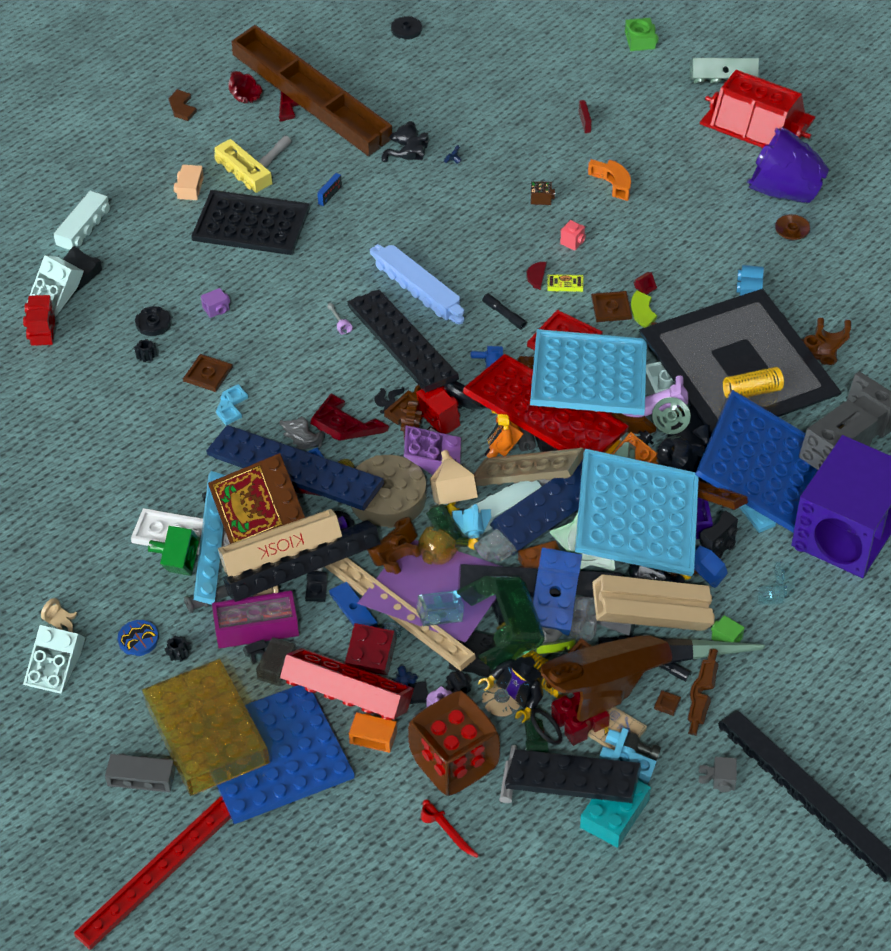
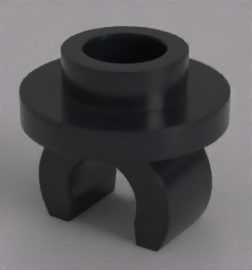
[637,430,654,445]

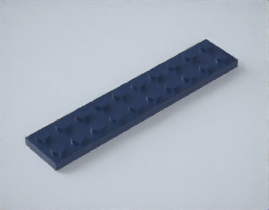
[206,425,384,511]

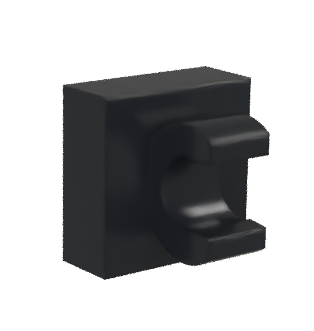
[242,639,267,664]

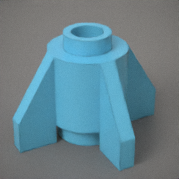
[452,504,492,539]

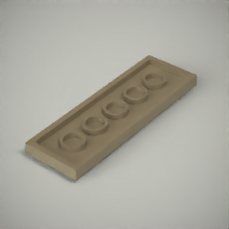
[474,448,584,486]

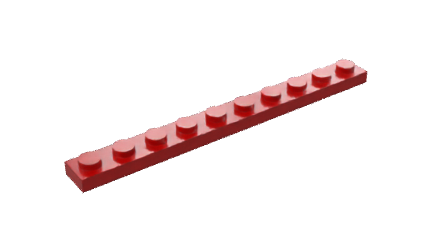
[74,796,231,950]

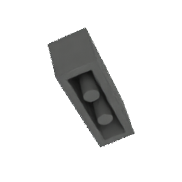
[105,754,176,793]

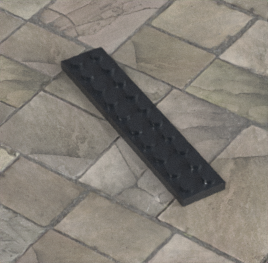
[347,290,459,393]

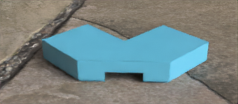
[216,384,248,425]

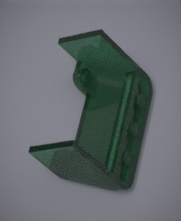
[457,576,545,670]

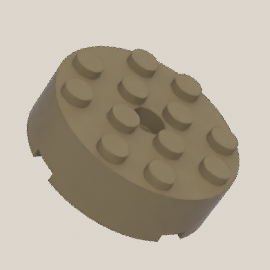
[351,455,426,528]

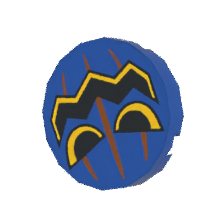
[117,620,159,656]

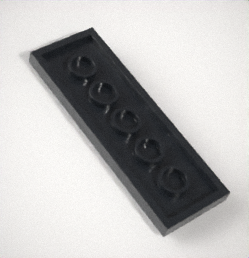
[505,749,641,803]

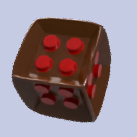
[408,691,500,796]

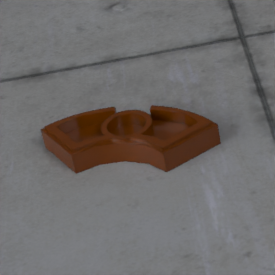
[611,413,657,434]

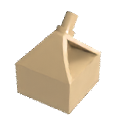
[430,450,478,505]

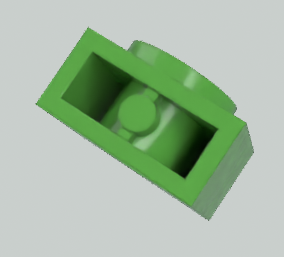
[625,18,658,51]

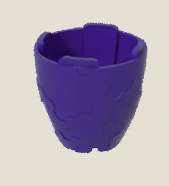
[746,127,829,203]

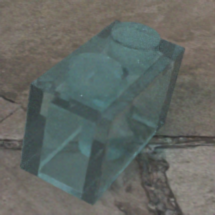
[417,590,464,626]

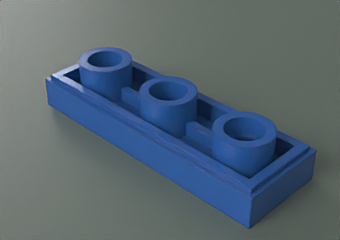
[329,582,378,627]

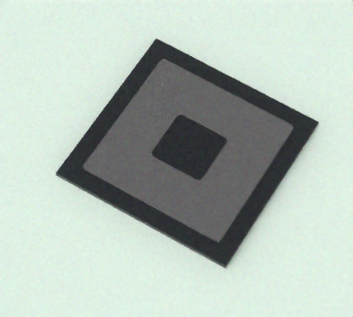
[639,288,842,434]

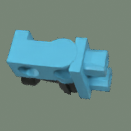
[599,728,661,785]

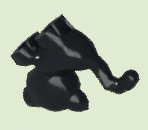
[381,121,429,163]

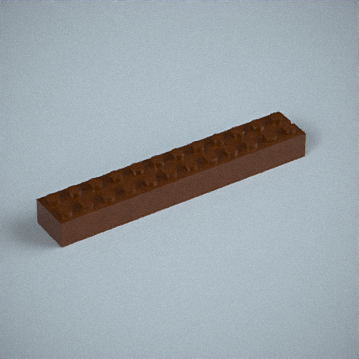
[231,25,392,156]

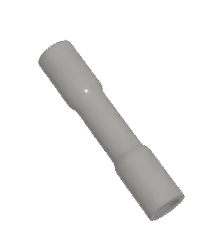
[256,136,291,171]

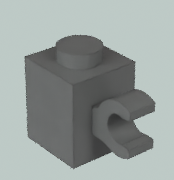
[698,757,737,792]

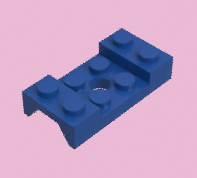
[529,548,582,636]

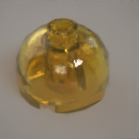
[418,527,458,565]

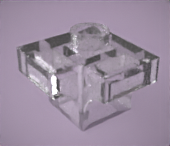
[474,529,516,563]

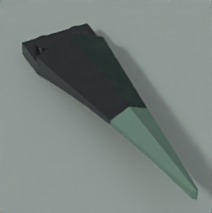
[598,635,765,666]

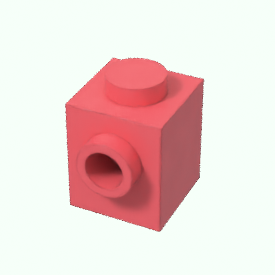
[560,220,586,250]

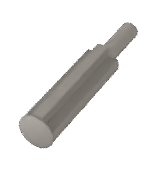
[499,745,517,803]

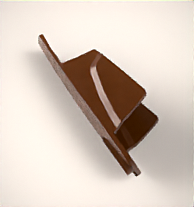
[540,635,672,722]

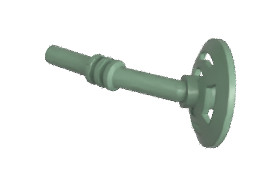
[652,397,690,434]

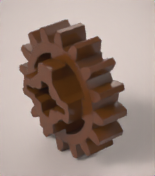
[400,400,422,441]

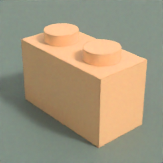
[174,165,204,200]

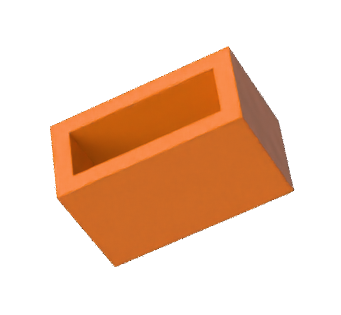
[349,712,397,753]

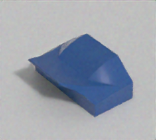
[694,546,728,588]

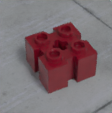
[551,692,610,746]

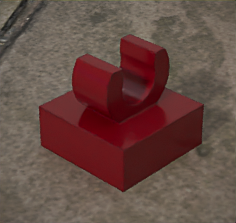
[633,272,657,295]

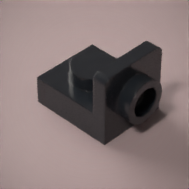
[305,571,328,602]

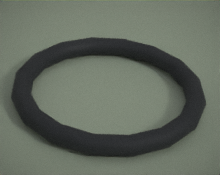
[530,708,562,745]

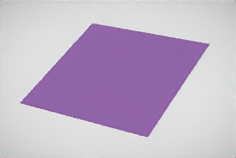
[357,540,500,643]

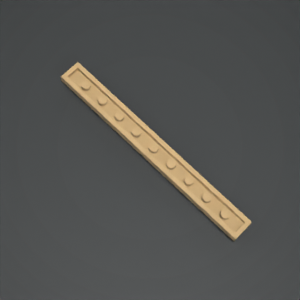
[325,558,476,671]

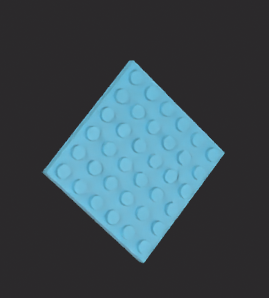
[530,329,647,415]
[575,449,699,577]

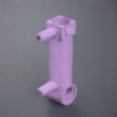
[622,376,688,417]

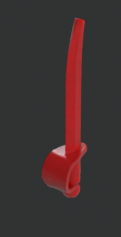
[420,799,479,858]

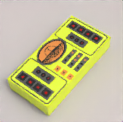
[548,275,583,292]

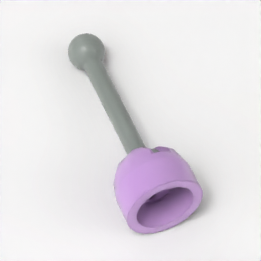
[327,303,352,335]

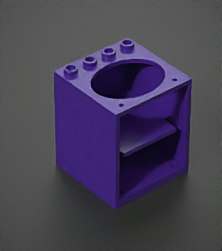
[791,435,891,578]

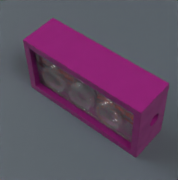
[212,591,299,649]

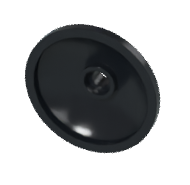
[443,381,487,410]

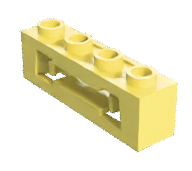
[214,139,272,193]

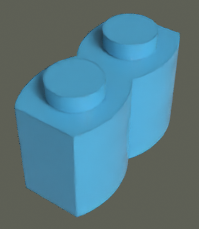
[736,265,764,296]

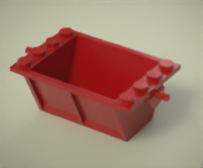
[700,70,815,148]

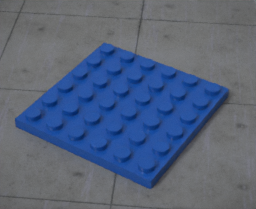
[695,390,818,533]
[190,685,355,824]

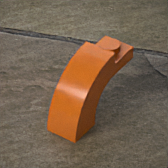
[588,159,631,201]

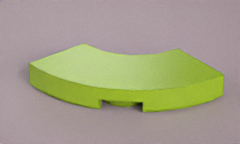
[631,290,657,328]
[536,638,576,654]

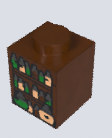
[531,181,555,205]

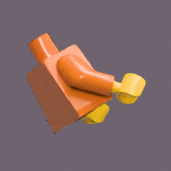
[484,410,523,458]

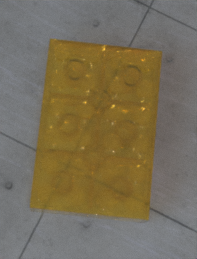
[142,659,270,796]

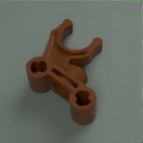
[802,318,851,365]
[367,517,421,574]

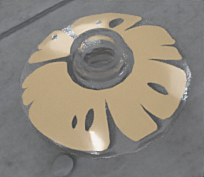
[481,683,521,717]

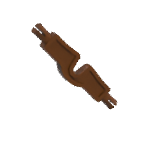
[688,648,719,736]

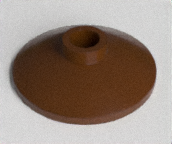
[775,214,810,240]

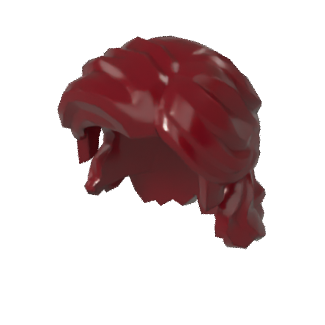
[228,71,262,103]

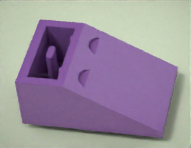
[404,426,461,475]

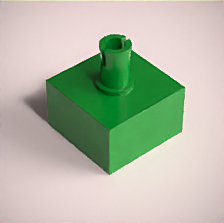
[148,526,200,576]

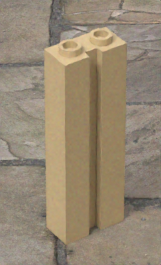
[592,575,715,631]

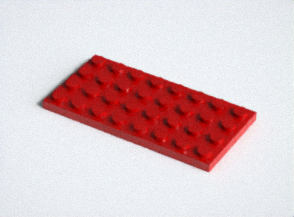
[463,354,629,453]

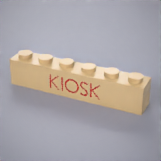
[218,509,342,576]

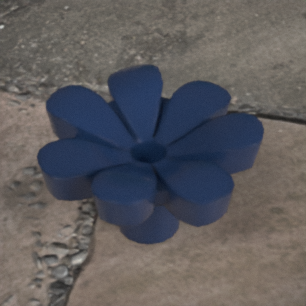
[443,145,462,164]
[392,666,418,686]

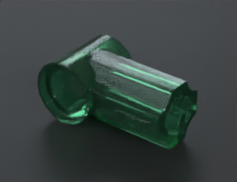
[524,717,549,753]

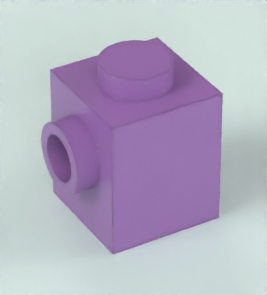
[201,288,230,318]

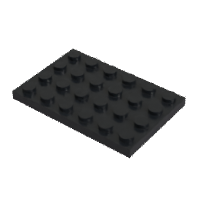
[191,190,310,255]

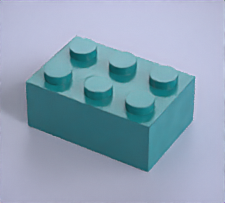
[580,780,651,848]

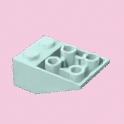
[27,255,84,317]
[23,625,85,694]

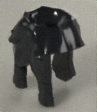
[656,435,706,469]

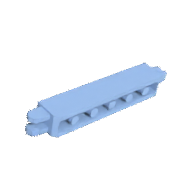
[370,244,464,325]

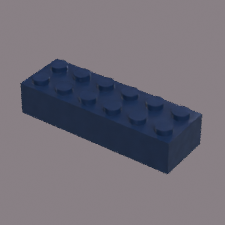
[490,459,583,556]

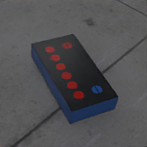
[317,173,342,206]

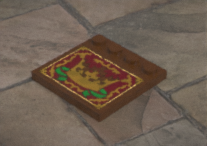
[208,453,305,544]

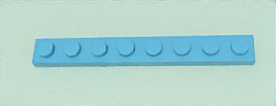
[193,471,226,605]

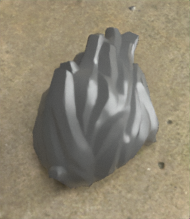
[279,416,324,449]

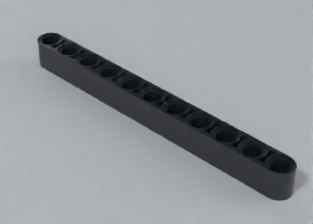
[718,710,891,882]

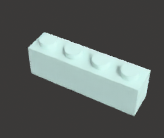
[54,191,110,250]
[468,480,542,534]

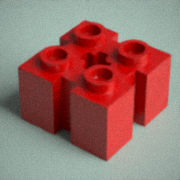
[23,295,56,346]

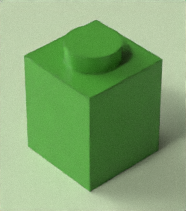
[711,615,745,643]

